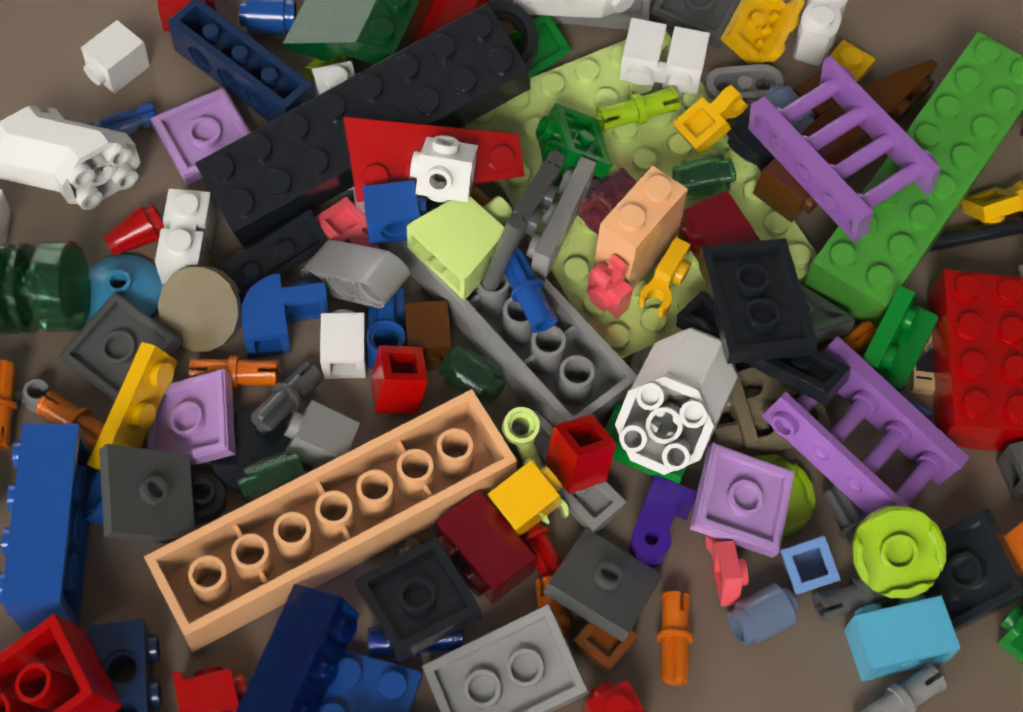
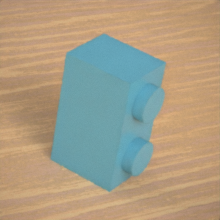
[844,594,961,682]

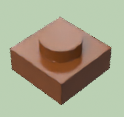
[572,622,639,675]

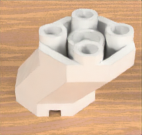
[0,106,141,210]
[615,327,739,475]

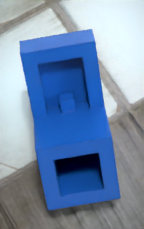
[241,273,329,359]

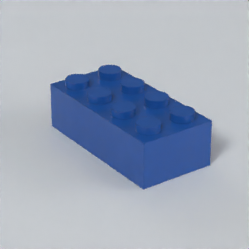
[0,424,95,632]

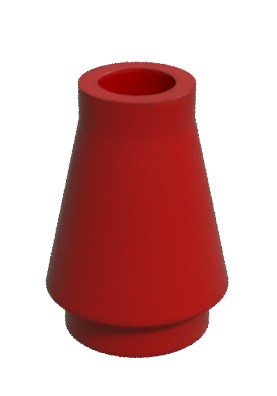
[102,203,165,257]

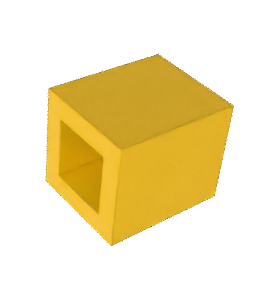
[488,460,563,537]

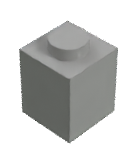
[284,400,360,469]

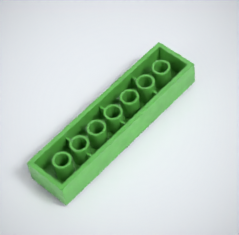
[804,31,1023,327]

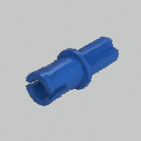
[504,249,557,333]

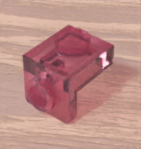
[578,167,637,235]

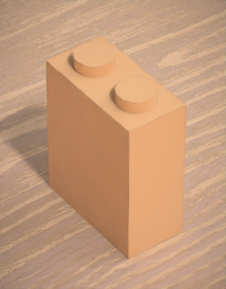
[593,165,688,290]

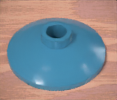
[79,254,164,319]

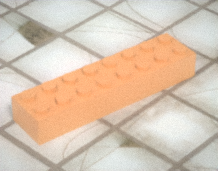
[144,389,517,653]

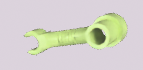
[502,407,569,526]

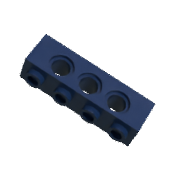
[168,0,314,122]
[86,619,162,712]

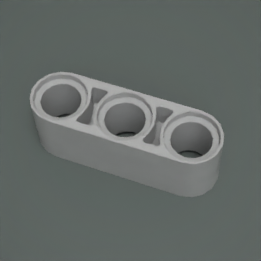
[300,240,410,308]

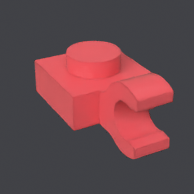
[315,196,379,249]
[587,254,633,319]
[705,535,748,607]

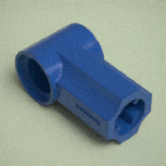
[366,288,406,370]

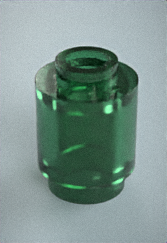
[672,152,736,201]
[439,345,506,405]
[237,451,305,504]

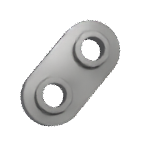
[705,64,784,101]

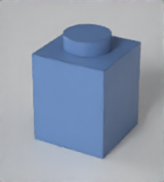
[780,536,841,595]

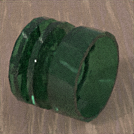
[0,241,91,335]

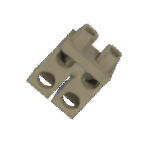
[712,367,831,457]

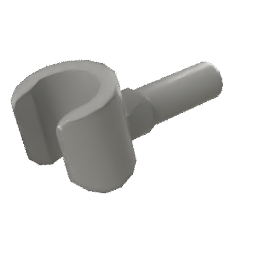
[13,379,49,413]

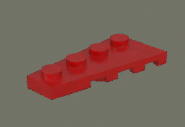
[343,117,525,202]

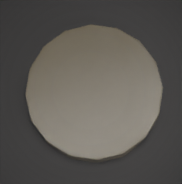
[158,266,242,352]

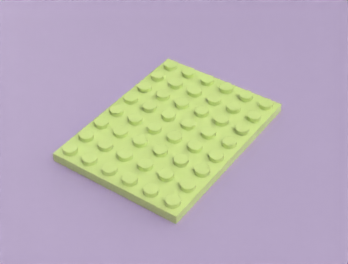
[461,31,817,363]

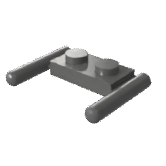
[482,151,565,291]

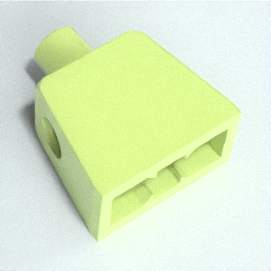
[407,196,513,300]

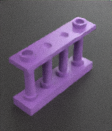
[748,56,941,243]
[762,336,970,516]

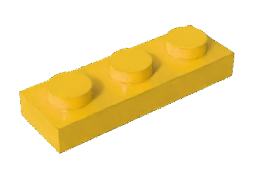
[87,342,178,471]

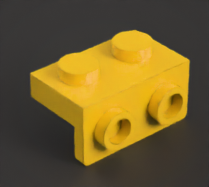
[720,0,805,65]

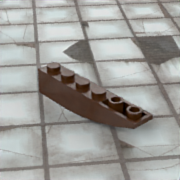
[753,59,938,223]

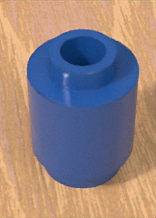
[239,0,297,35]

